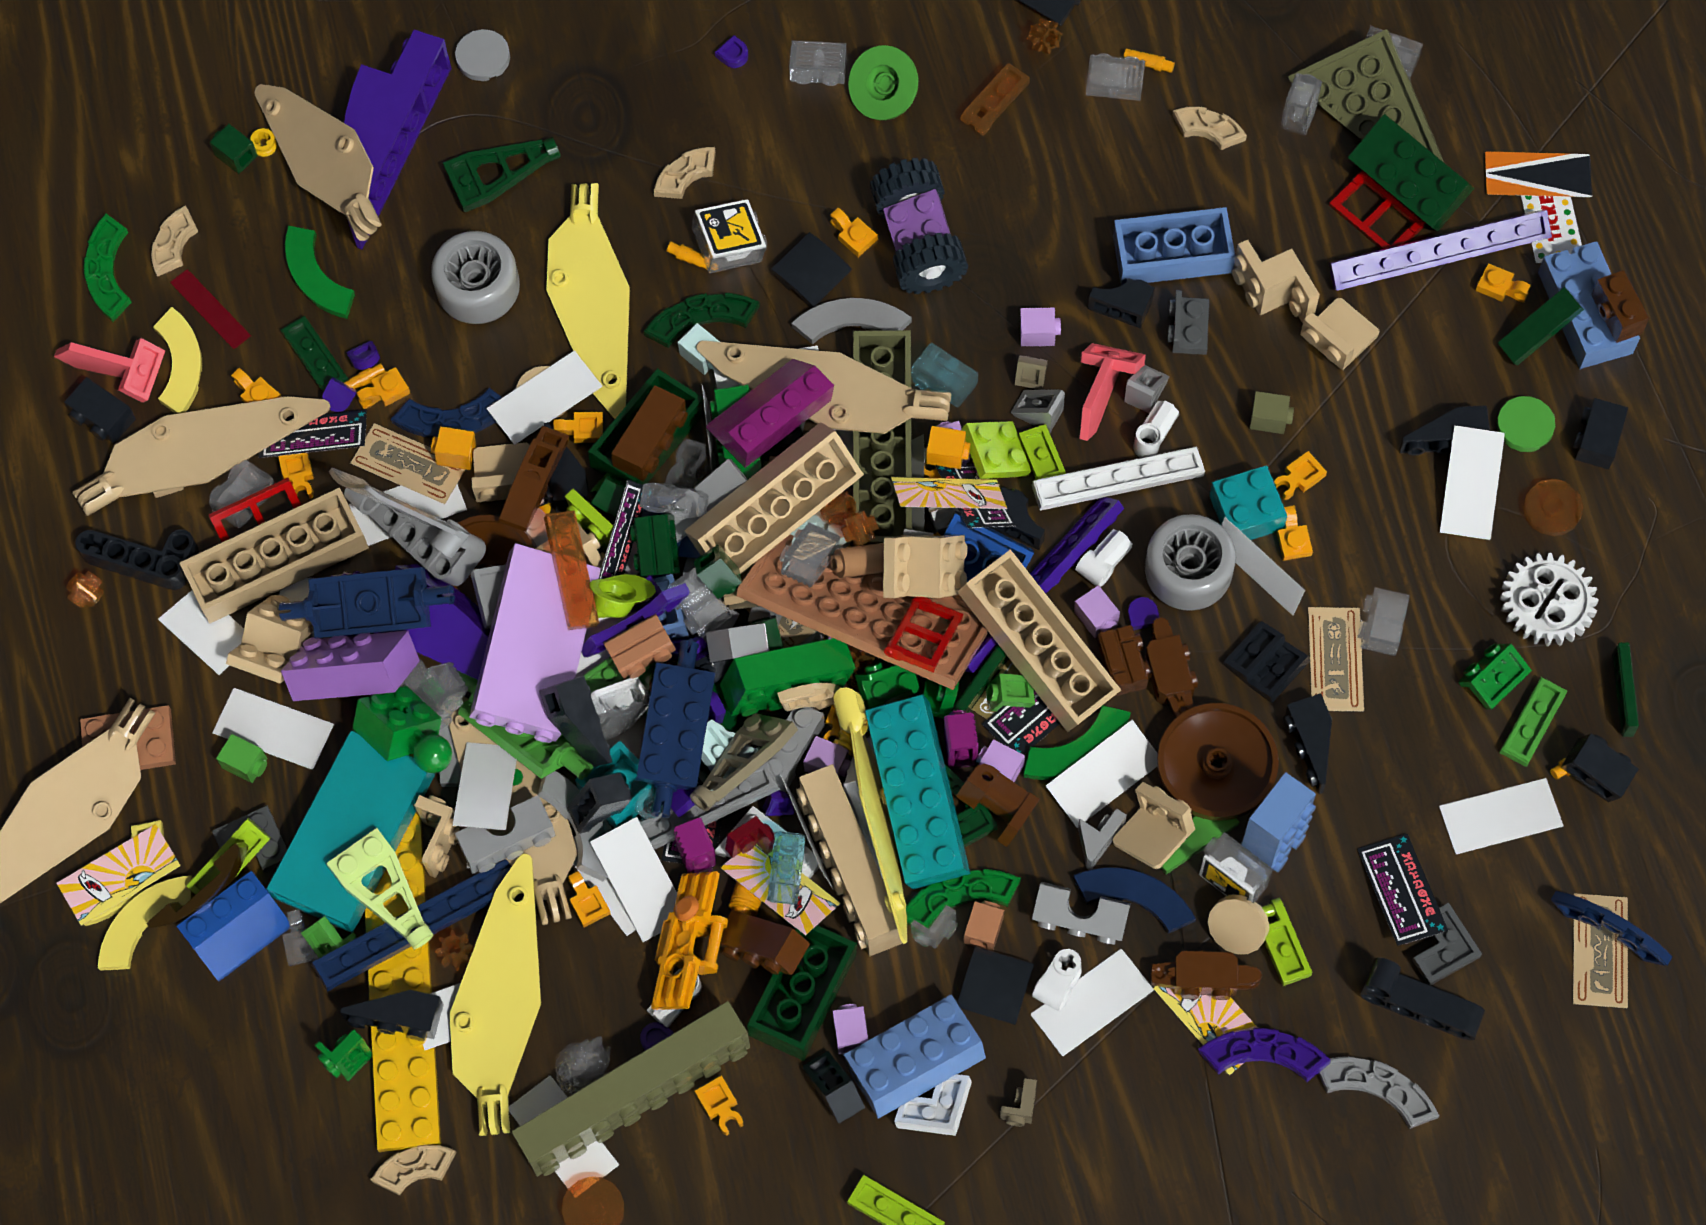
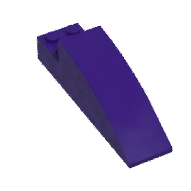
[344,30,452,249]
[331,564,491,680]

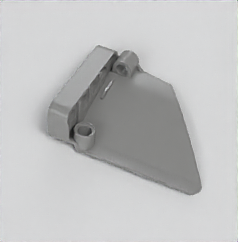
[329,468,486,586]

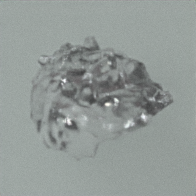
[555,1036,611,1095]

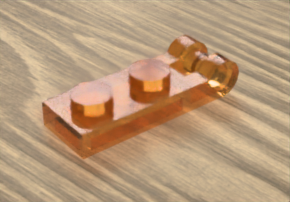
[960,63,1030,135]

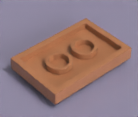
[80,705,176,770]

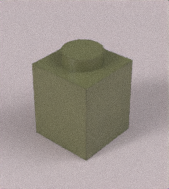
[1250,391,1294,434]

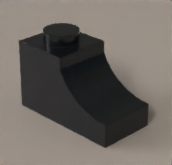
[1088,278,1155,329]
[989,487,1045,550]
[567,773,632,834]
[802,1051,865,1123]

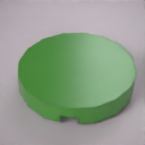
[1496,396,1556,452]

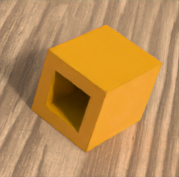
[431,426,476,470]
[926,426,971,469]

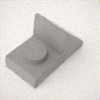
[1078,809,1127,870]

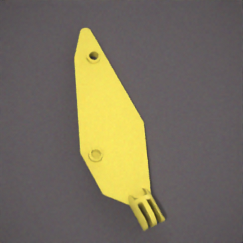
[546,183,630,419]
[833,687,907,944]
[450,854,541,1136]

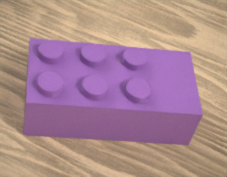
[281,630,420,701]

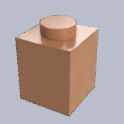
[964,901,1004,951]

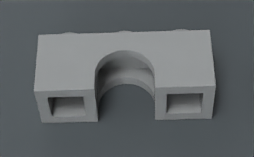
[768,707,825,793]
[455,795,556,874]
[1032,882,1131,945]

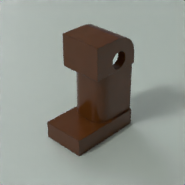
[956,764,1040,847]

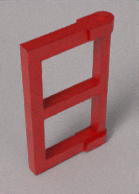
[1329,170,1426,249]
[209,478,301,542]
[884,597,964,673]

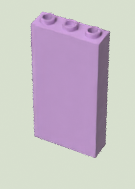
[469,543,601,743]

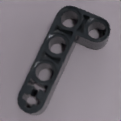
[75,529,199,590]
[1360,957,1485,1040]

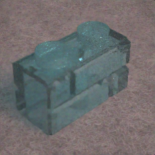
[911,343,978,408]
[767,831,806,905]

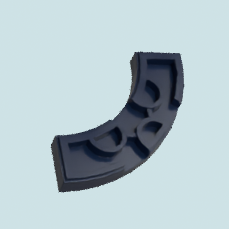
[391,388,503,438]
[1073,868,1196,934]
[1551,891,1672,966]

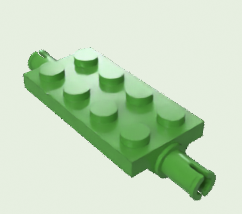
[454,671,593,780]

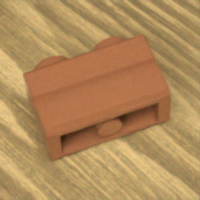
[604,614,676,679]

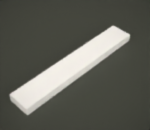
[1032,447,1205,511]

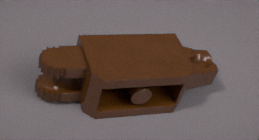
[1145,617,1198,718]
[1151,951,1262,1000]

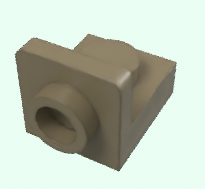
[1001,1078,1037,1127]

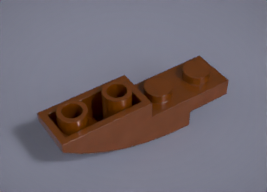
[499,426,570,532]

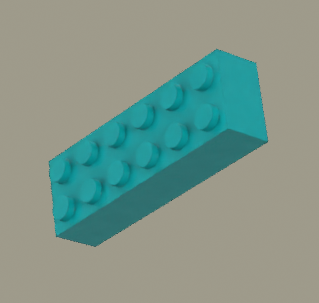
[865,695,971,889]

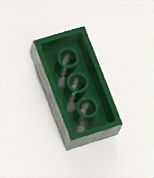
[1348,114,1475,232]
[588,368,705,486]
[748,925,857,1061]

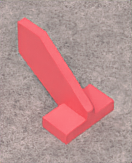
[54,338,165,403]
[1080,343,1146,441]

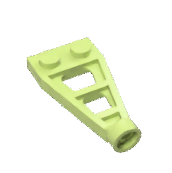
[327,828,434,950]

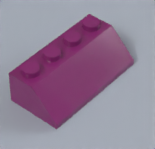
[706,359,834,468]

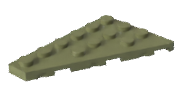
[1288,29,1445,163]

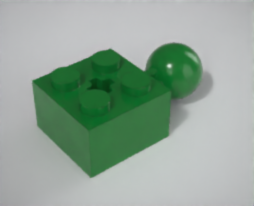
[353,686,453,773]

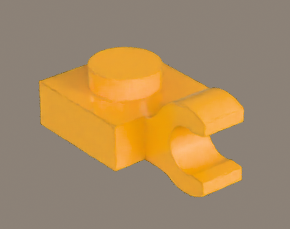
[830,208,878,258]
[1476,263,1530,303]
[356,367,410,409]
[231,368,281,403]
[554,412,603,443]
[1277,505,1313,561]
[568,871,611,928]

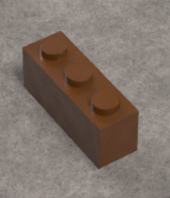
[611,385,688,481]
[720,910,810,975]

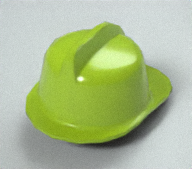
[589,574,655,618]

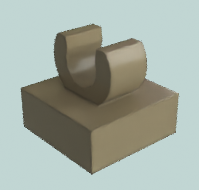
[1015,355,1048,390]

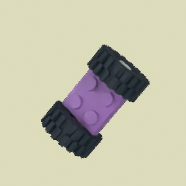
[870,158,968,294]

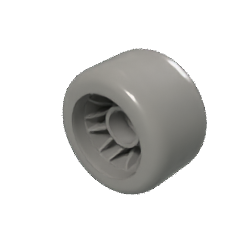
[431,231,520,324]
[1145,514,1236,610]

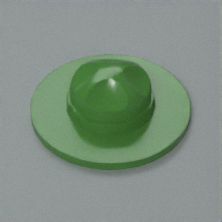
[848,45,918,120]

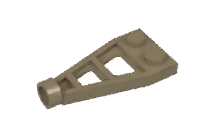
[690,713,798,811]

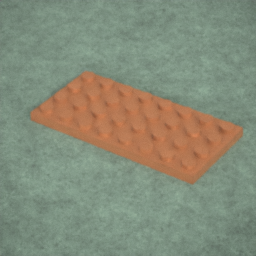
[736,534,988,690]

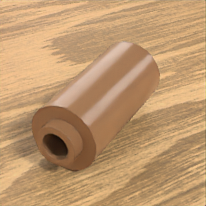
[830,543,884,578]

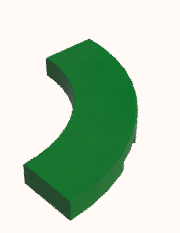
[84,214,132,322]
[285,226,355,319]
[1024,706,1131,780]
[906,869,1021,933]

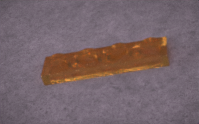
[544,510,599,631]

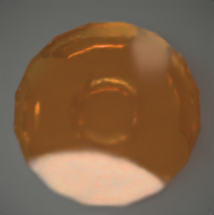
[1523,479,1584,536]
[562,1177,625,1225]

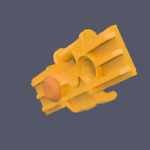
[651,871,728,1010]

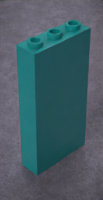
[267,731,435,933]

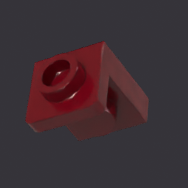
[725,816,775,858]

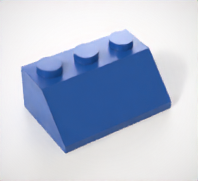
[943,510,1034,582]
[177,871,293,982]

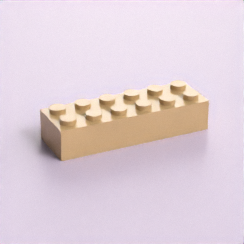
[684,422,864,574]
[180,487,369,624]
[957,549,1121,732]
[796,764,902,957]

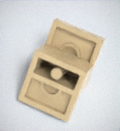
[1232,240,1320,323]
[883,534,968,598]
[226,595,314,683]

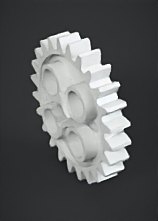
[1500,553,1598,646]

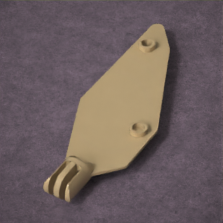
[254,84,382,241]
[696,341,952,434]
[73,396,330,516]
[441,687,578,925]
[0,698,155,903]

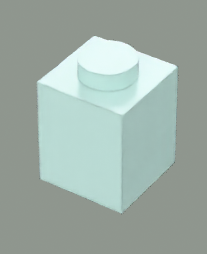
[678,323,720,375]

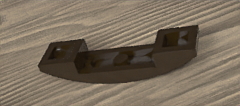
[146,842,249,928]

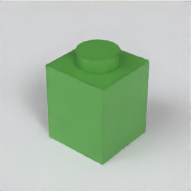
[216,734,268,783]

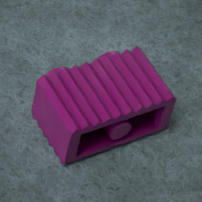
[944,710,978,769]
[674,818,716,873]

